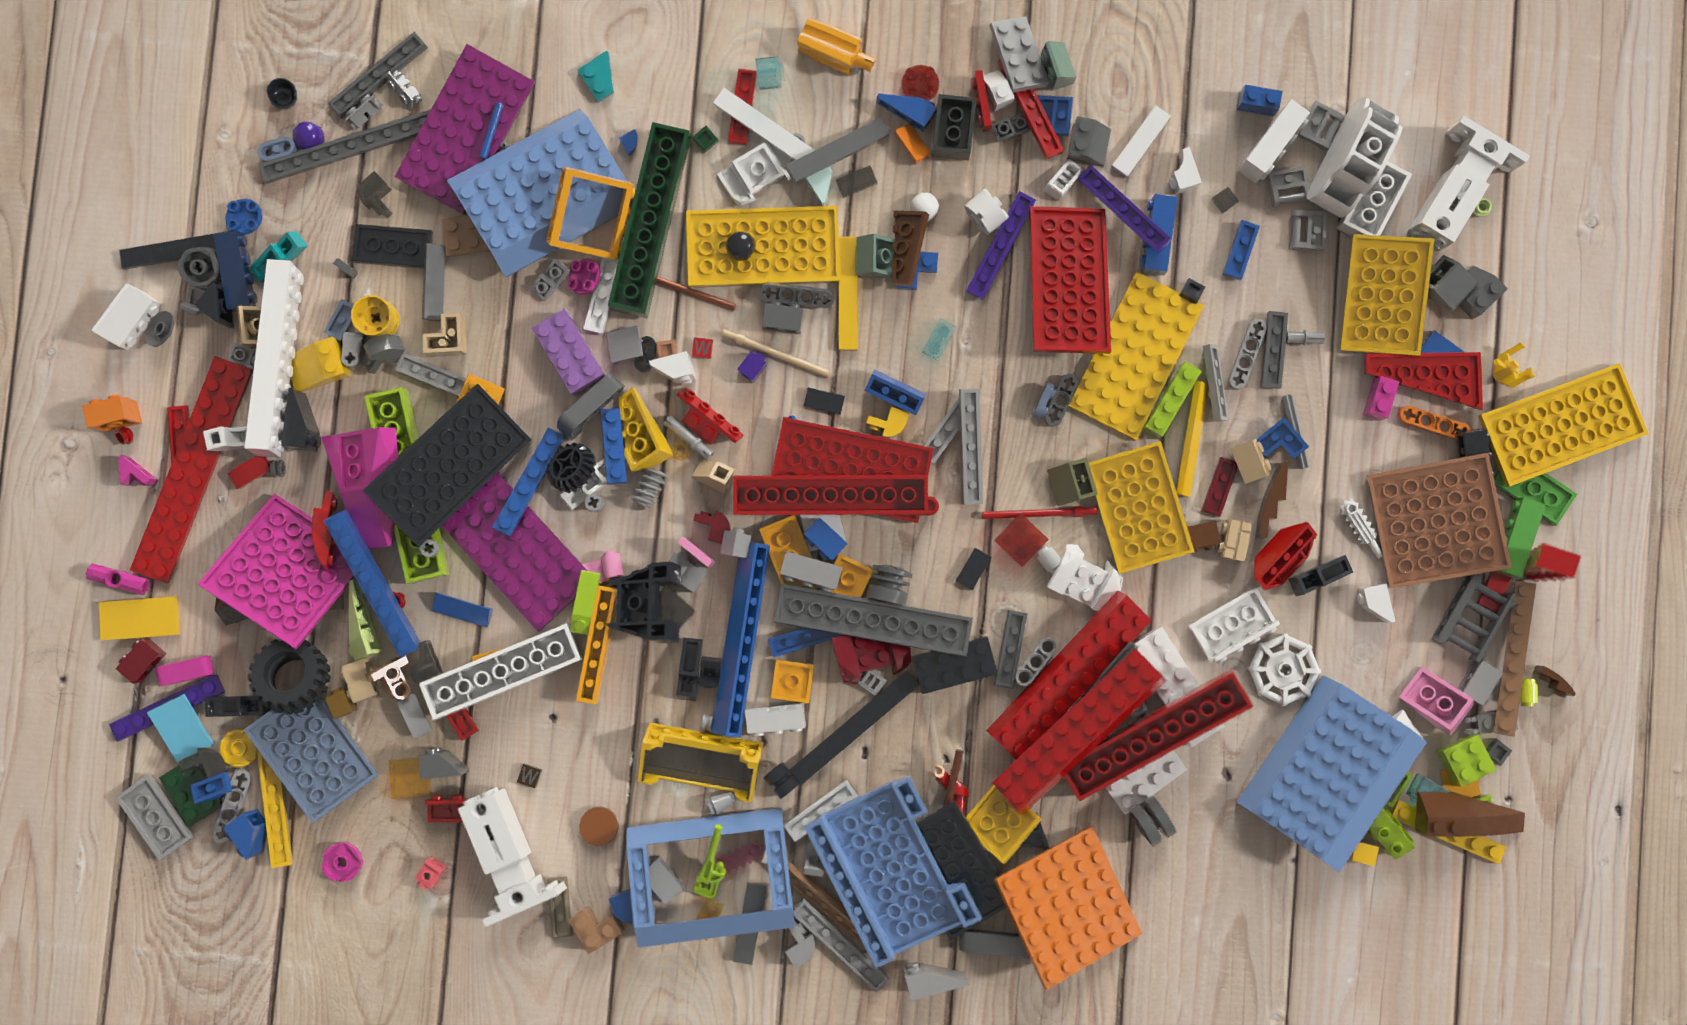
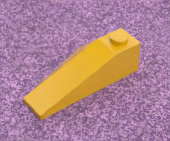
[618,388,673,471]

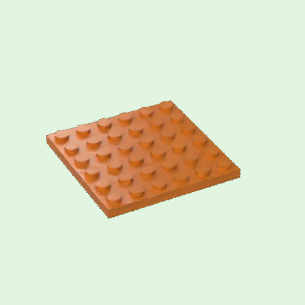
[994,826,1142,990]

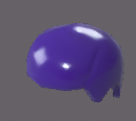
[292,121,324,150]

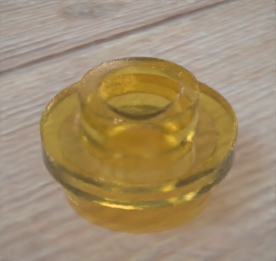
[671,441,690,461]

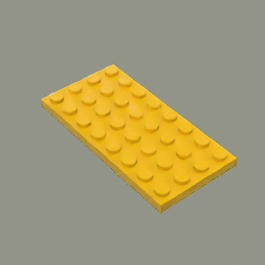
[686,206,840,287]
[1068,271,1205,441]
[1478,363,1649,487]

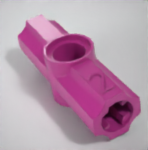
[86,563,150,595]

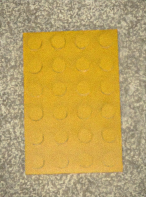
[1340,234,1434,356]
[1089,441,1195,574]

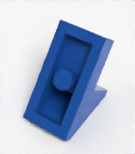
[191,772,233,804]

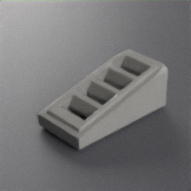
[858,670,887,696]

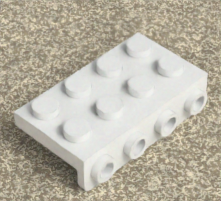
[1188,587,1280,664]

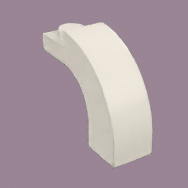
[203,426,247,451]

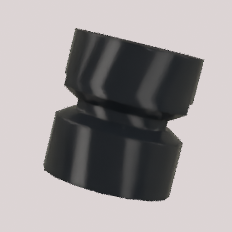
[764,762,800,799]

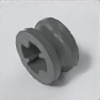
[270,460,286,477]

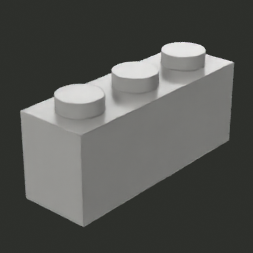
[780,551,842,592]

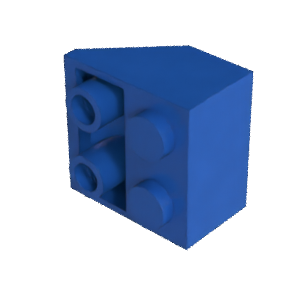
[223,809,267,860]

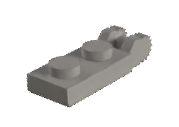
[1462,712,1518,735]

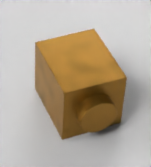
[325,687,358,719]

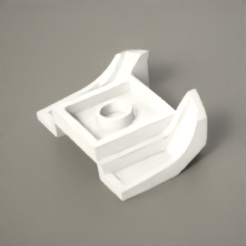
[717,142,794,206]
[1047,544,1123,611]

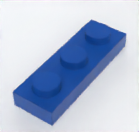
[1223,220,1260,280]

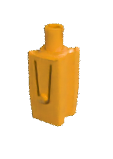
[797,18,876,76]

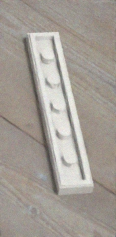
[713,88,815,161]

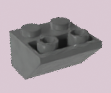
[1427,255,1478,311]

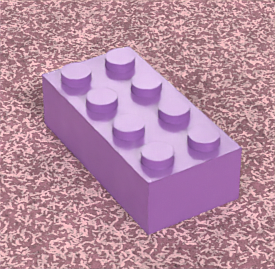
[532,308,606,397]

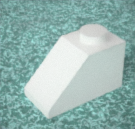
[984,70,1015,112]
[1357,584,1396,623]

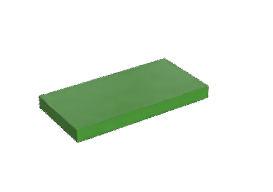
[1494,470,1577,526]

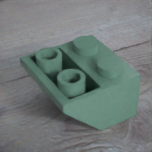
[1040,41,1076,91]

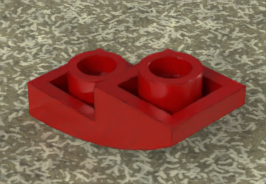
[227,456,270,490]

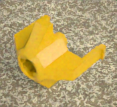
[1492,342,1536,388]

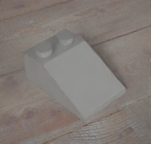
[904,962,969,1001]

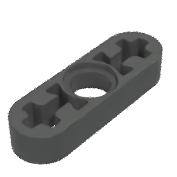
[1044,374,1078,427]

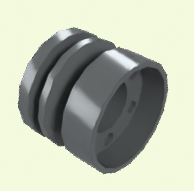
[866,564,913,606]

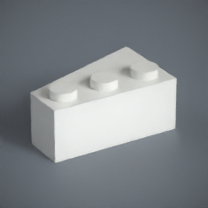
[745,702,806,737]

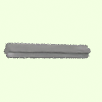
[1282,394,1310,469]

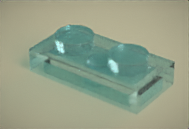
[922,318,957,361]

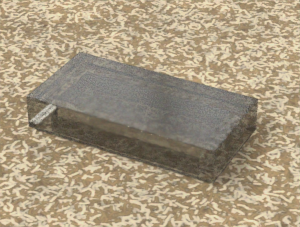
[836,165,878,198]

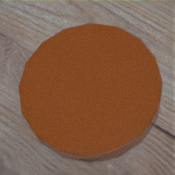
[579,806,619,846]

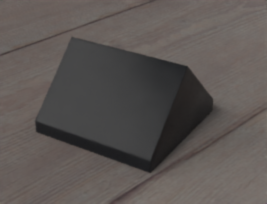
[194,283,234,329]

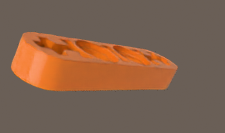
[1397,406,1472,441]

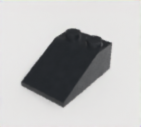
[281,388,321,452]

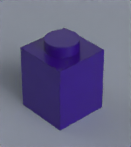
[737,351,767,383]

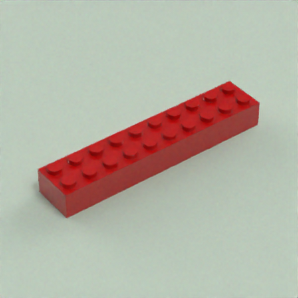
[733,474,928,515]
[986,591,1152,759]
[992,648,1166,815]
[1064,668,1254,802]

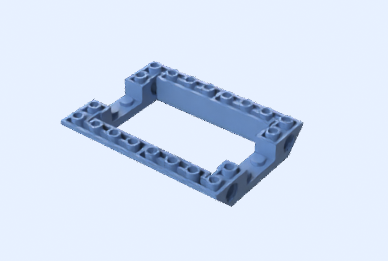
[626,808,795,948]

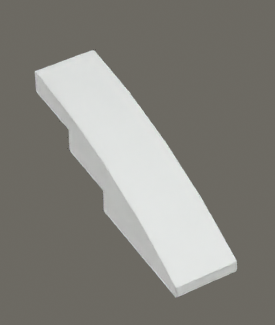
[560,455,628,511]

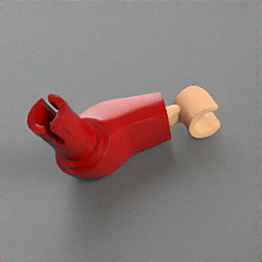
[930,765,969,815]

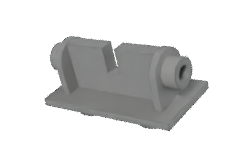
[387,71,422,110]
[345,94,383,129]

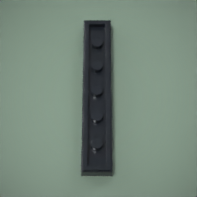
[119,231,229,270]

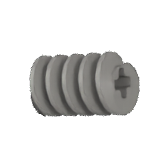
[631,468,669,510]

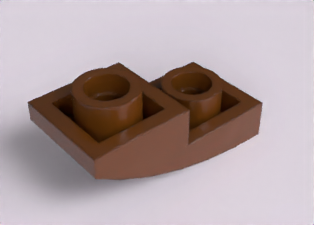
[1533,665,1576,698]

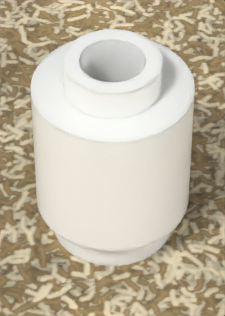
[1037,546,1061,575]

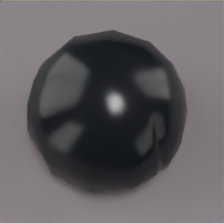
[266,78,298,110]
[726,231,756,261]

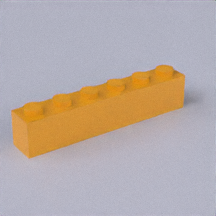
[576,586,617,704]

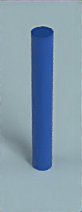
[479,102,504,159]

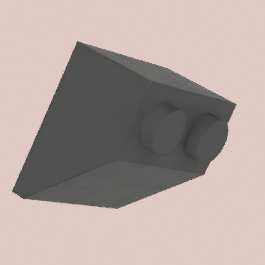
[1067,116,1111,166]
[1458,266,1508,319]
[419,747,469,779]

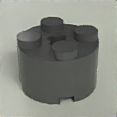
[178,247,221,287]

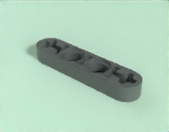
[760,282,834,308]

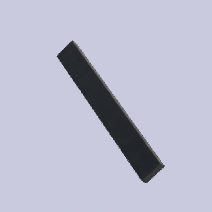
[789,670,919,785]

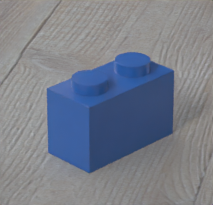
[1236,84,1283,116]
[804,517,848,561]

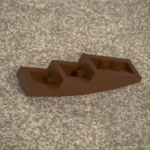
[1255,462,1288,538]

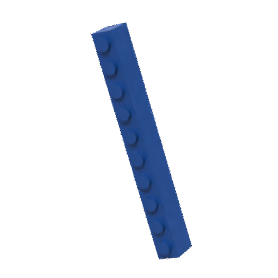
[711,542,770,737]

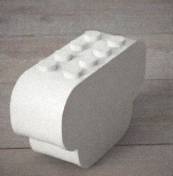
[1307,97,1402,218]

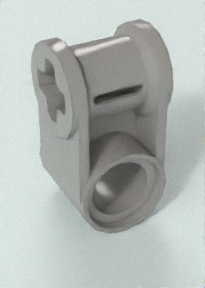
[341,332,367,370]

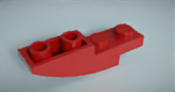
[312,491,338,571]

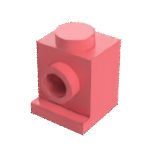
[414,856,447,890]

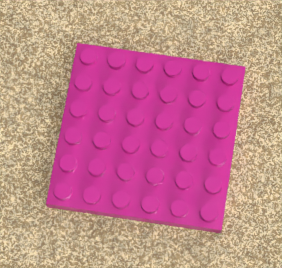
[198,493,355,650]

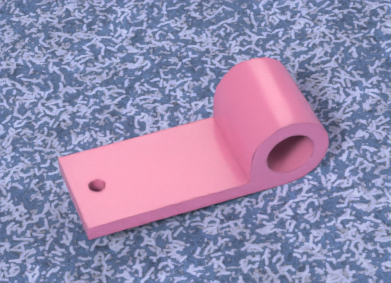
[583,551,624,584]

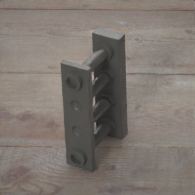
[1431,574,1516,663]

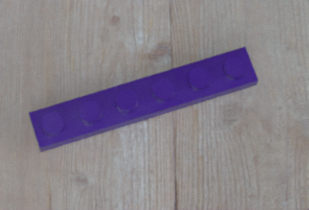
[1077,165,1172,254]
[966,191,1036,300]
[109,674,225,742]

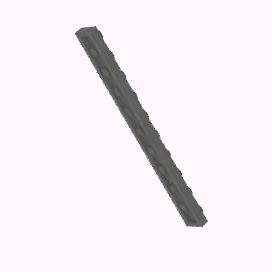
[258,109,431,184]

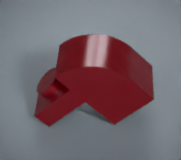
[693,511,731,544]

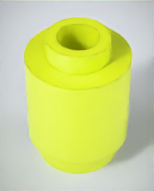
[1520,679,1538,706]

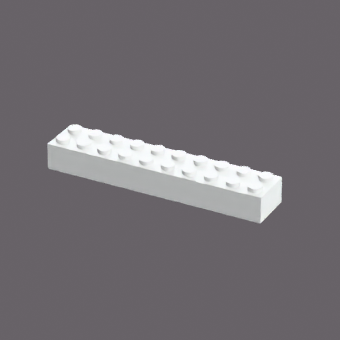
[245,259,304,458]

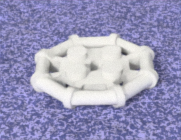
[1248,633,1321,706]

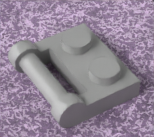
[1298,101,1345,151]
[1267,166,1310,207]
[1290,210,1328,251]

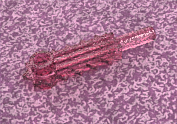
[716,841,764,875]

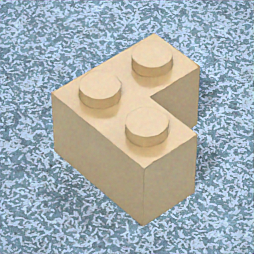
[422,313,467,357]

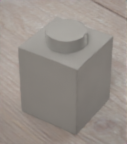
[720,528,751,558]

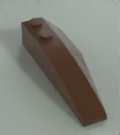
[1415,792,1525,837]

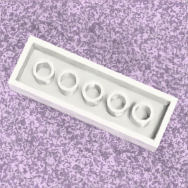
[1133,627,1225,747]

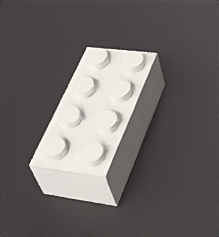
[1237,99,1310,183]
[1336,162,1412,237]

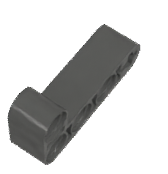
[557,373,625,441]
[959,929,1030,958]

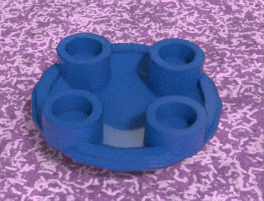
[225,198,263,235]

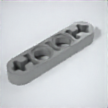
[1228,319,1267,390]
[212,768,251,843]

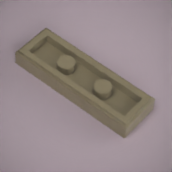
[547,876,573,938]

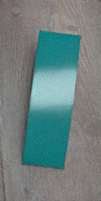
[249,231,308,283]

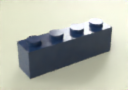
[213,231,257,311]

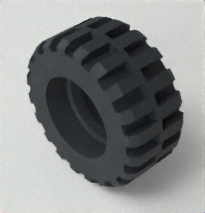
[248,639,331,715]

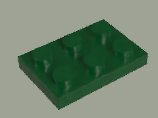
[159,756,222,827]

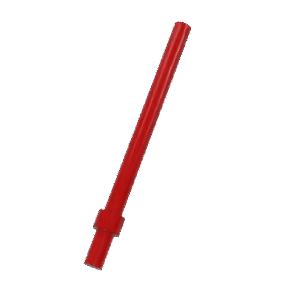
[982,506,1098,519]

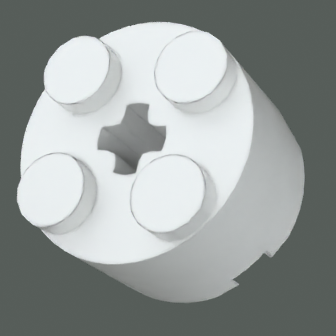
[964,188,1009,235]

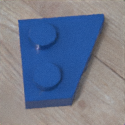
[1037,95,1073,136]

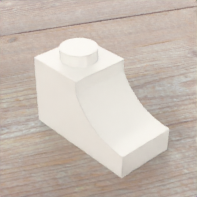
[1169,147,1202,194]

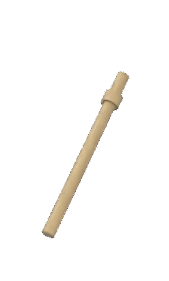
[722,329,830,378]

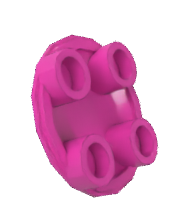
[567,258,601,295]

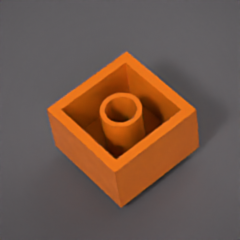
[82,394,142,432]

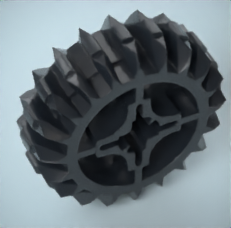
[546,442,597,493]

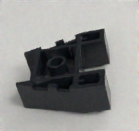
[607,561,681,644]

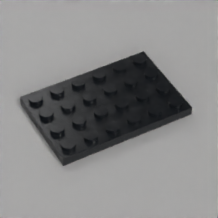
[916,800,1007,940]

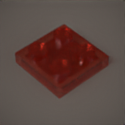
[994,513,1049,567]

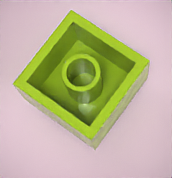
[1435,734,1497,787]

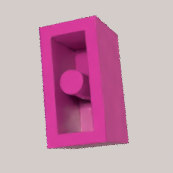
[1362,376,1399,421]

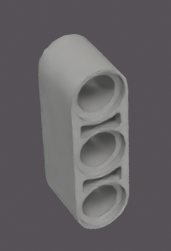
[1015,638,1057,686]

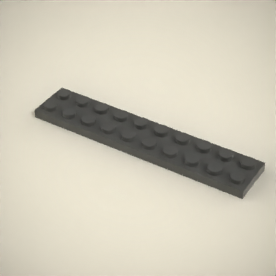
[774,584,973,657]

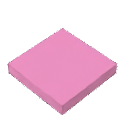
[678,537,715,568]

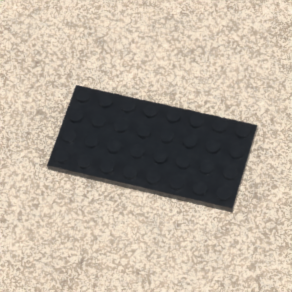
[362,383,532,547]

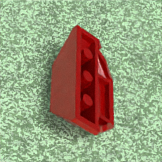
[1254,522,1317,591]

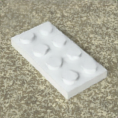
[1105,750,1188,815]

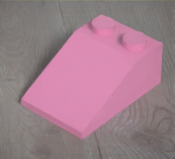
[1399,667,1474,736]

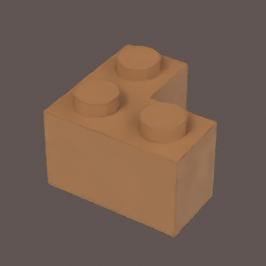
[568,906,625,954]

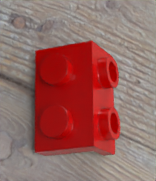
[425,795,468,823]

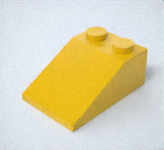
[290,337,351,392]

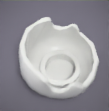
[909,192,939,222]

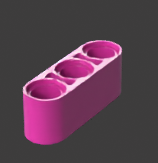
[155,655,215,687]

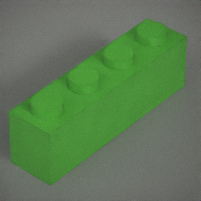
[1495,497,1546,578]

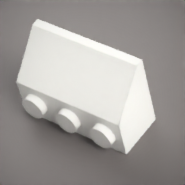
[92,283,161,350]

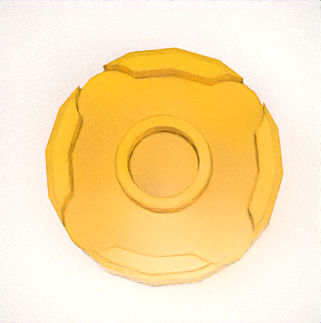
[219,729,259,767]

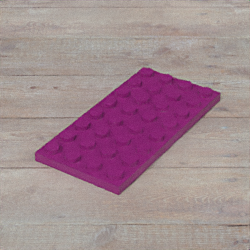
[394,44,535,215]
[442,472,588,632]

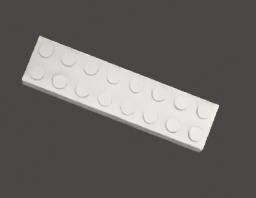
[419,624,583,720]

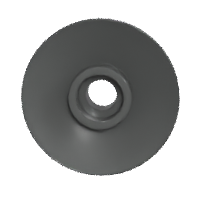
[146,311,174,347]

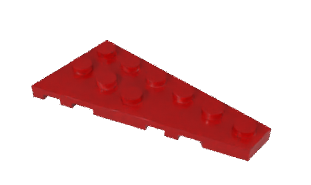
[1364,352,1483,410]

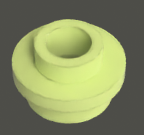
[1473,198,1492,217]

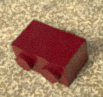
[115,639,167,684]

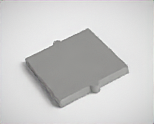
[607,325,643,364]

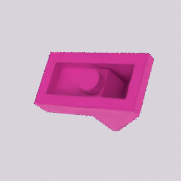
[118,455,158,486]

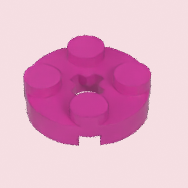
[322,842,364,882]

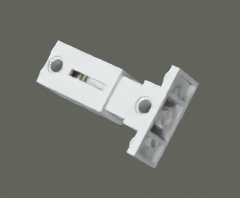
[1408,116,1530,251]
[458,787,567,927]

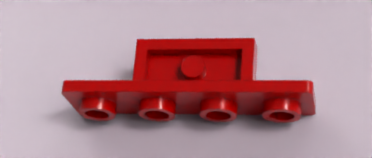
[677,388,744,445]

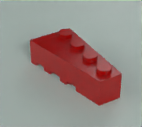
[1523,543,1581,582]

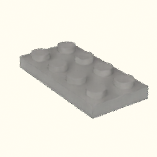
[990,16,1049,93]
[115,774,194,861]

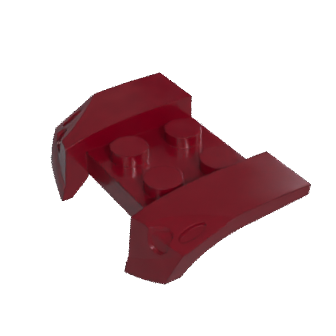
[831,635,911,685]

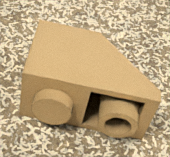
[691,461,734,494]

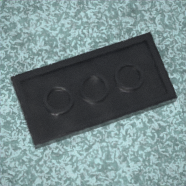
[352,224,433,268]

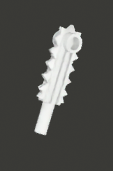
[1339,498,1383,559]

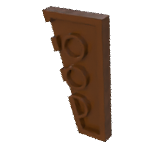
[892,210,929,287]

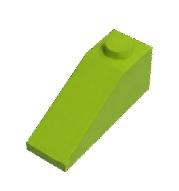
[570,570,601,635]

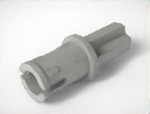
[1286,330,1325,345]

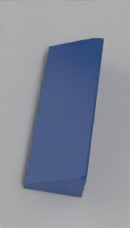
[432,592,493,627]

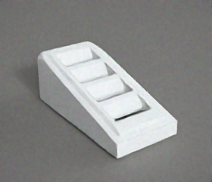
[1045,159,1084,201]

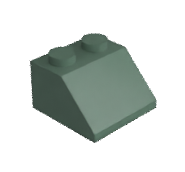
[856,233,895,278]

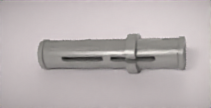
[663,415,714,461]

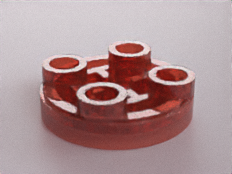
[901,65,939,101]

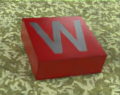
[692,337,713,359]

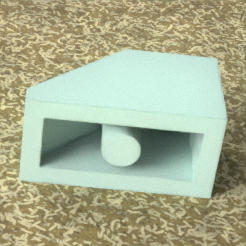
[804,166,833,206]

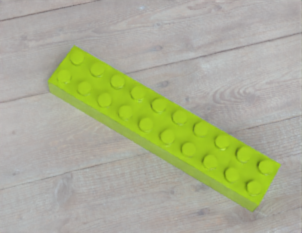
[364,387,450,584]

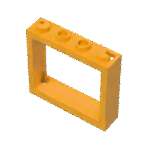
[546,166,635,260]

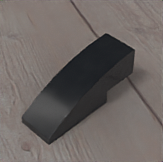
[1288,555,1353,596]
[676,637,703,701]
[205,695,271,717]

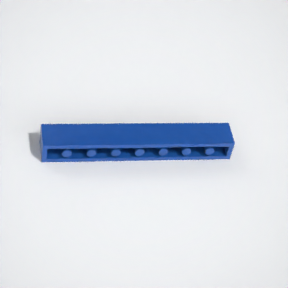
[324,510,422,658]

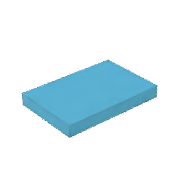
[147,694,214,762]

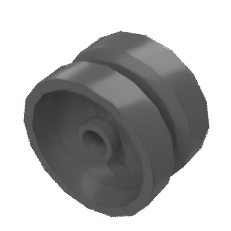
[1129,795,1177,847]

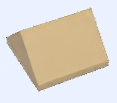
[237,306,261,349]

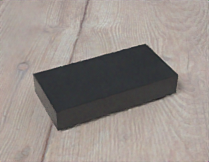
[803,387,845,415]
[956,548,992,590]

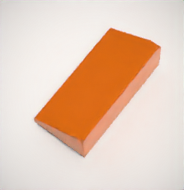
[895,123,931,165]

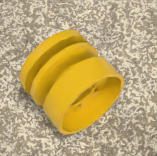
[351,295,400,338]

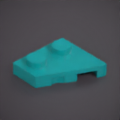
[577,51,614,103]

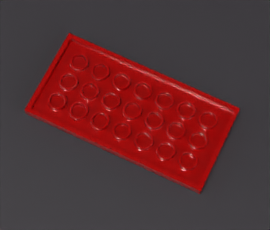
[1029,206,1111,354]
[772,417,934,523]

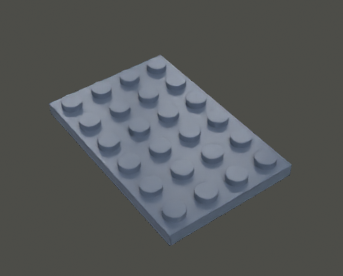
[244,696,380,824]

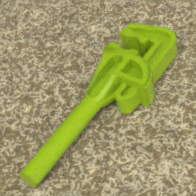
[693,824,726,898]

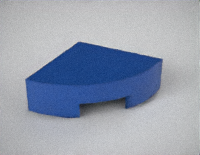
[619,129,638,156]

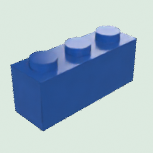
[864,369,926,415]

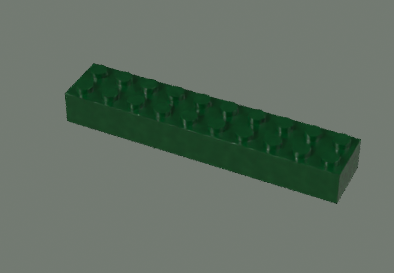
[608,122,691,319]

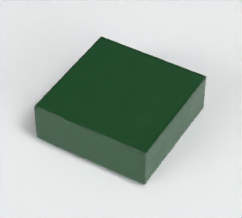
[692,126,719,153]

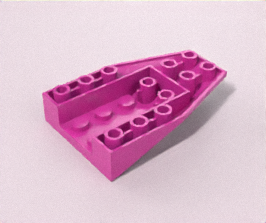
[321,427,398,549]

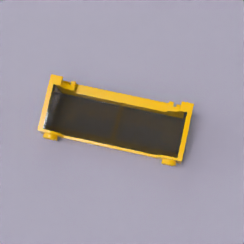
[637,722,763,802]

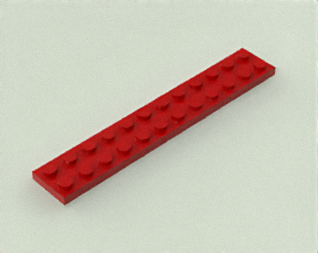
[130,356,253,583]

